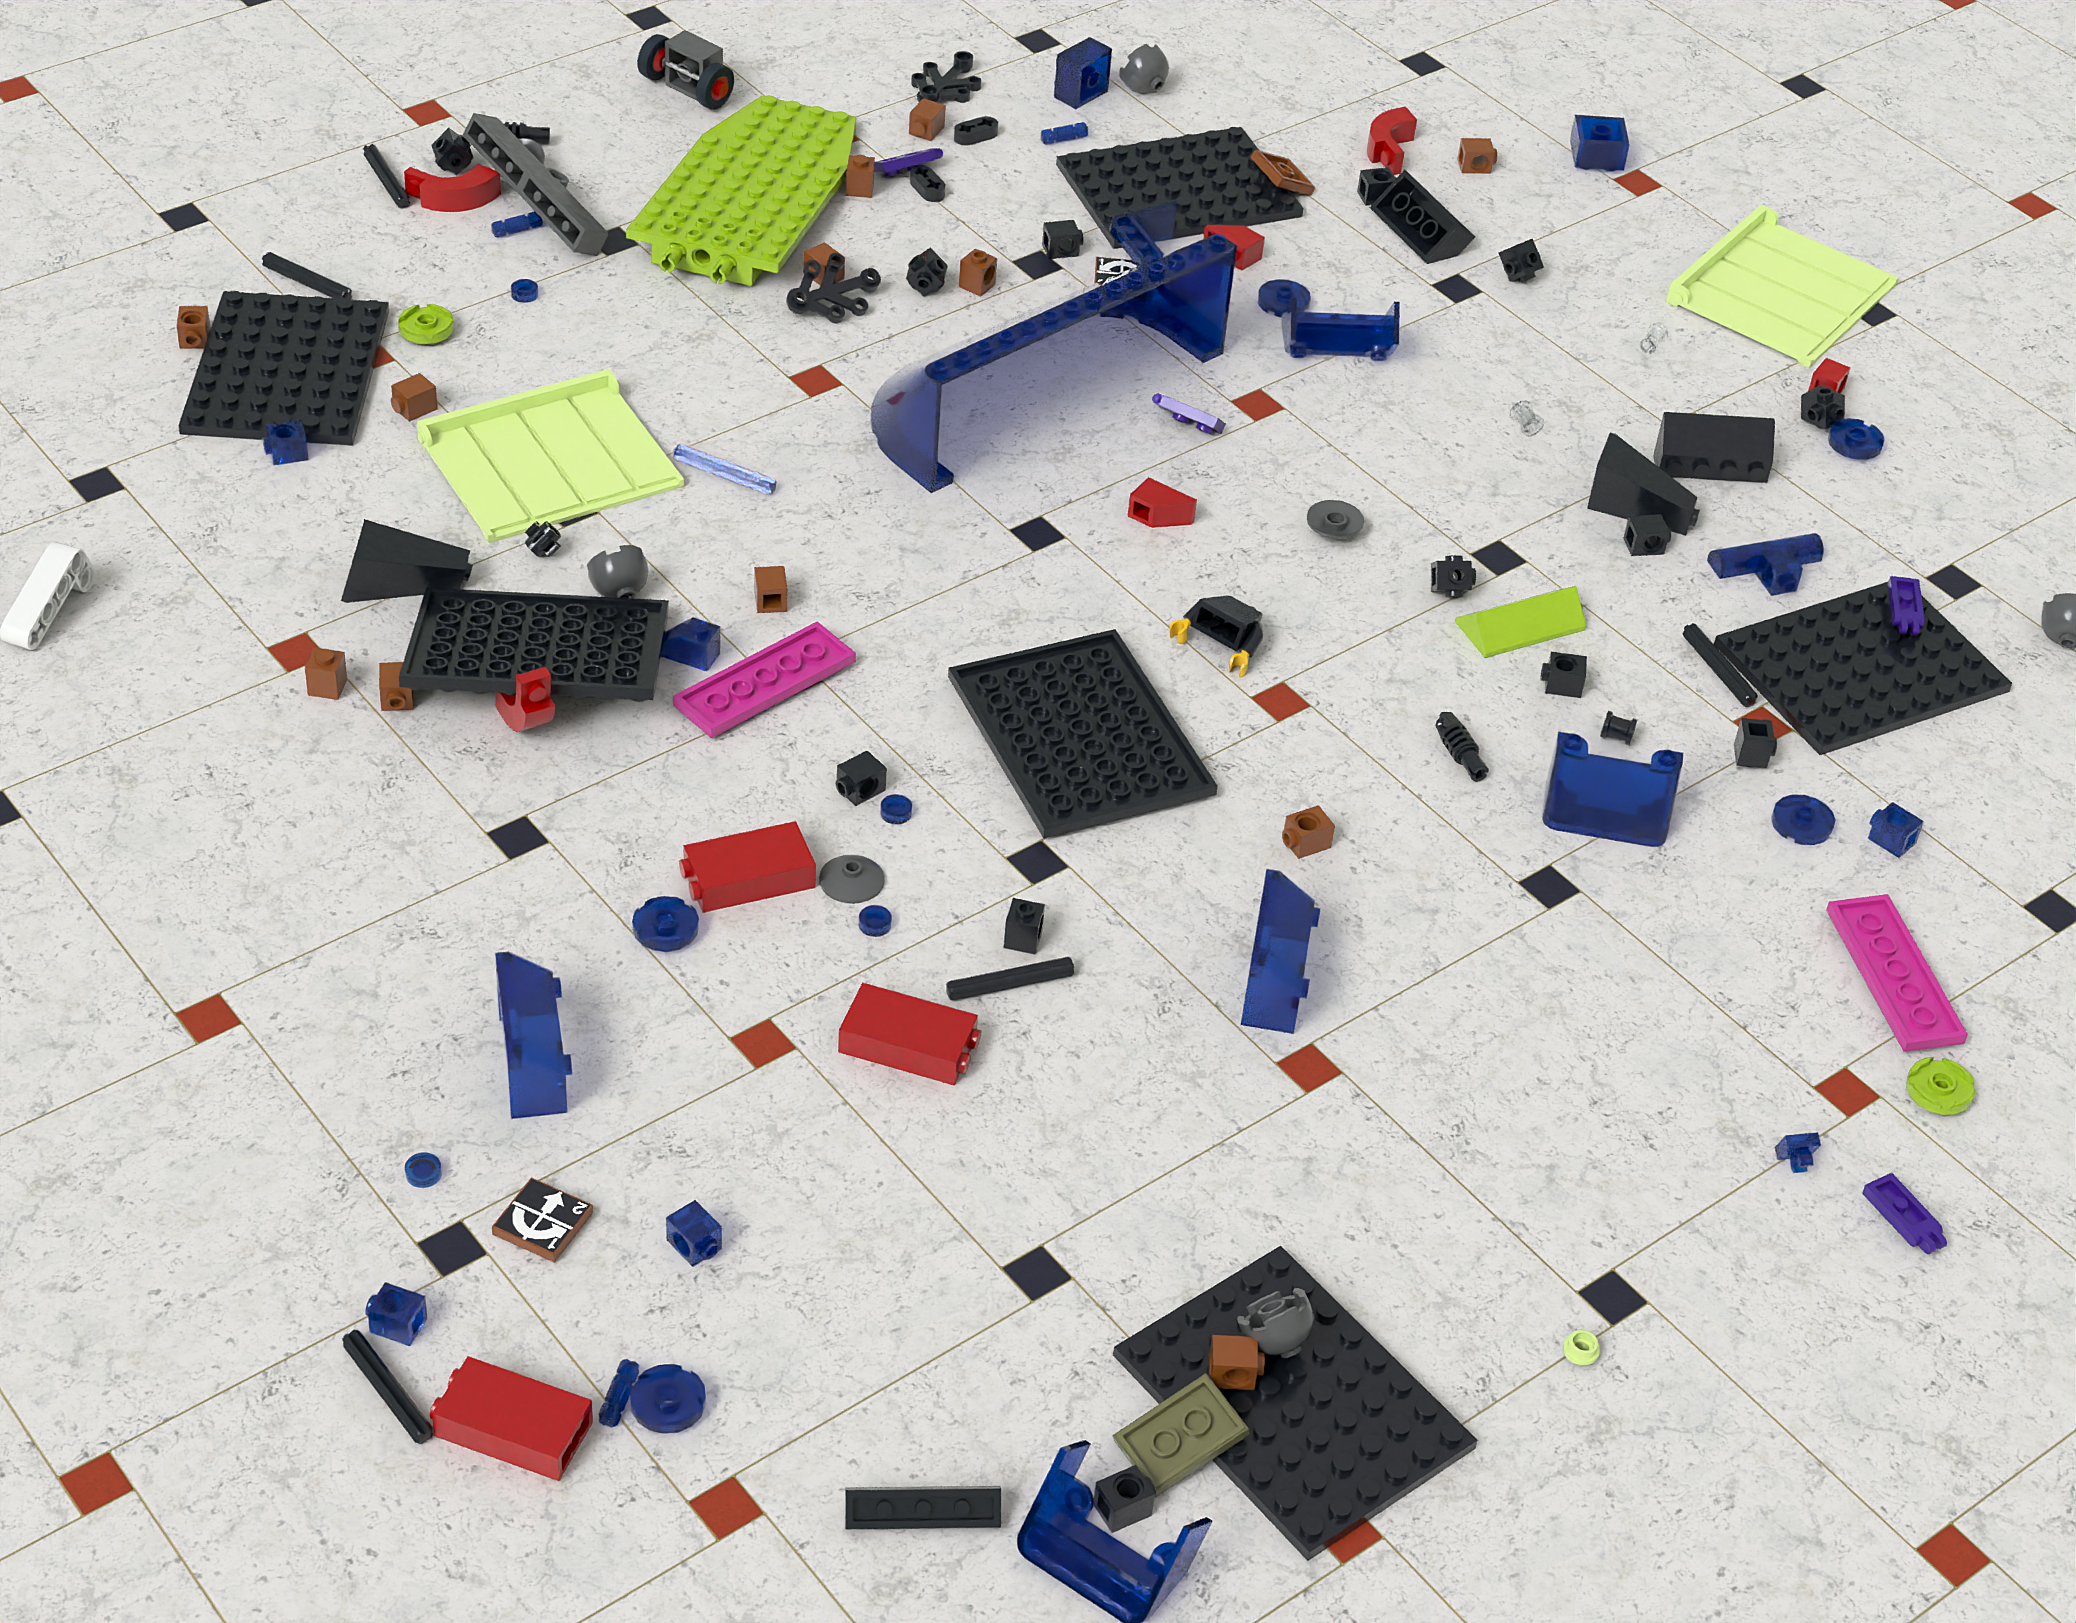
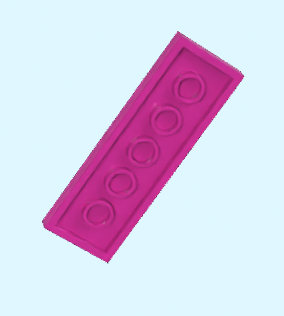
[673,621,856,738]
[1826,894,1968,1052]

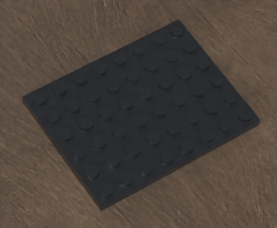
[1056,127,1304,249]
[178,291,389,446]
[1714,582,2012,755]
[399,587,669,702]
[948,629,1218,838]
[1113,1246,1478,1561]

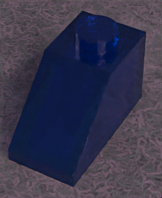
[661,617,720,672]

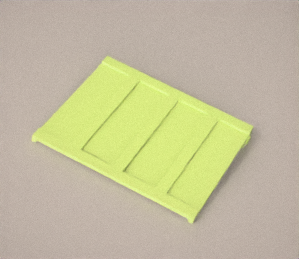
[1666,205,1899,368]
[417,369,684,543]

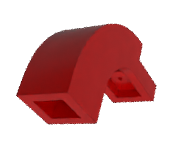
[1367,106,1417,175]
[404,164,501,212]
[495,667,555,732]

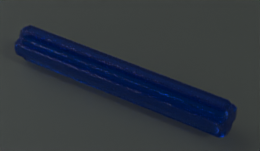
[673,444,777,495]

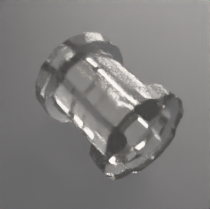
[1510,400,1544,437]

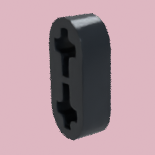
[954,116,998,146]
[910,165,946,202]

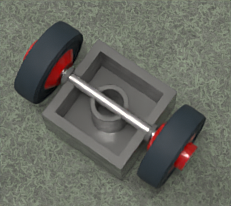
[637,30,734,109]

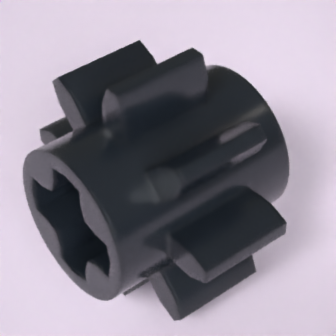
[524,521,561,557]

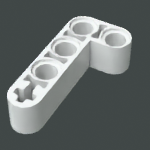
[0,541,95,650]

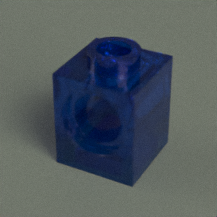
[262,420,309,465]
[1755,548,1803,596]
[1868,802,1924,858]
[666,1200,722,1267]
[365,1282,428,1346]

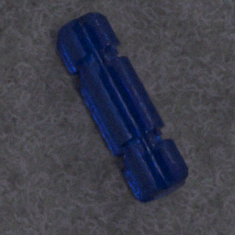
[1040,122,1088,145]
[491,211,543,238]
[598,1359,639,1428]

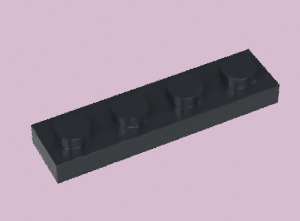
[845,1486,1001,1529]

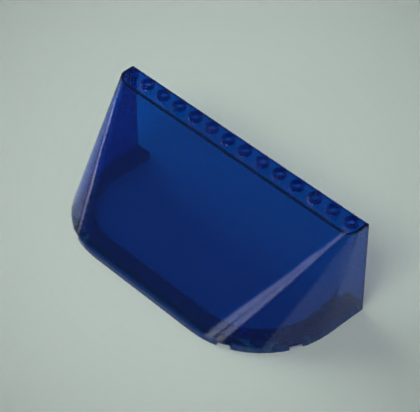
[870,234,1237,493]

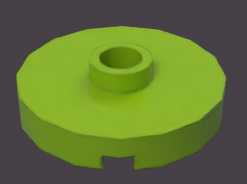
[398,304,454,344]
[1906,1057,1976,1115]

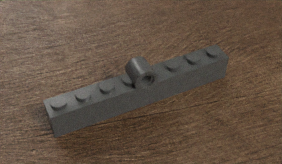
[463,113,609,256]

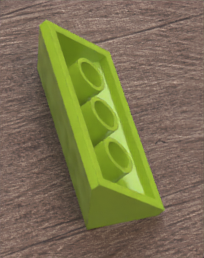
[1455,586,1586,658]

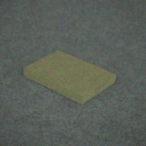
[1113,1373,1250,1497]

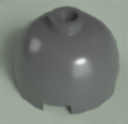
[1119,44,1169,94]
[587,545,649,598]
[2041,593,2076,648]
[1237,1288,1314,1358]

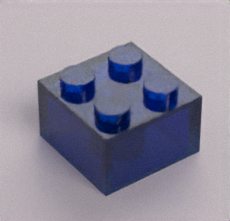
[1054,37,1112,109]
[1570,115,1630,171]

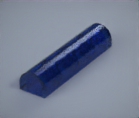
[1707,533,1824,579]

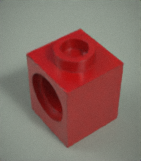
[1808,358,1851,394]

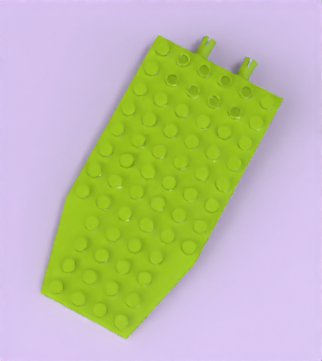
[626,95,856,286]

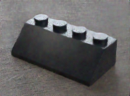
[1369,169,1476,264]
[1653,412,1775,483]

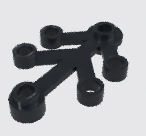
[911,51,981,103]
[786,253,881,324]

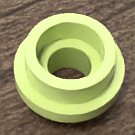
[1563,1330,1600,1365]

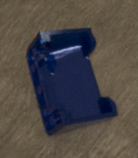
[1542,731,1684,847]

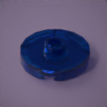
[1257,279,1311,318]
[1828,418,1885,460]
[1771,794,1836,845]
[632,896,699,952]
[630,1364,706,1434]

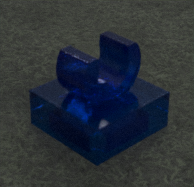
[1774,1132,1821,1173]

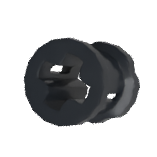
[1600,711,1638,746]

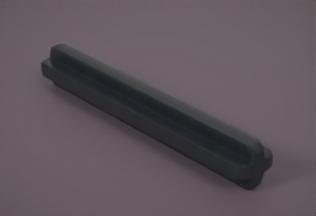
[363,144,410,208]
[262,252,352,299]
[1682,623,1758,707]
[946,957,1074,1001]
[342,1330,433,1444]

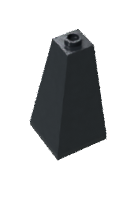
[1587,432,1700,536]
[341,519,473,603]

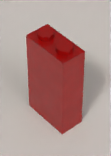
[679,821,816,913]
[838,982,982,1086]
[430,1356,593,1481]

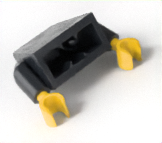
[1170,595,1263,677]

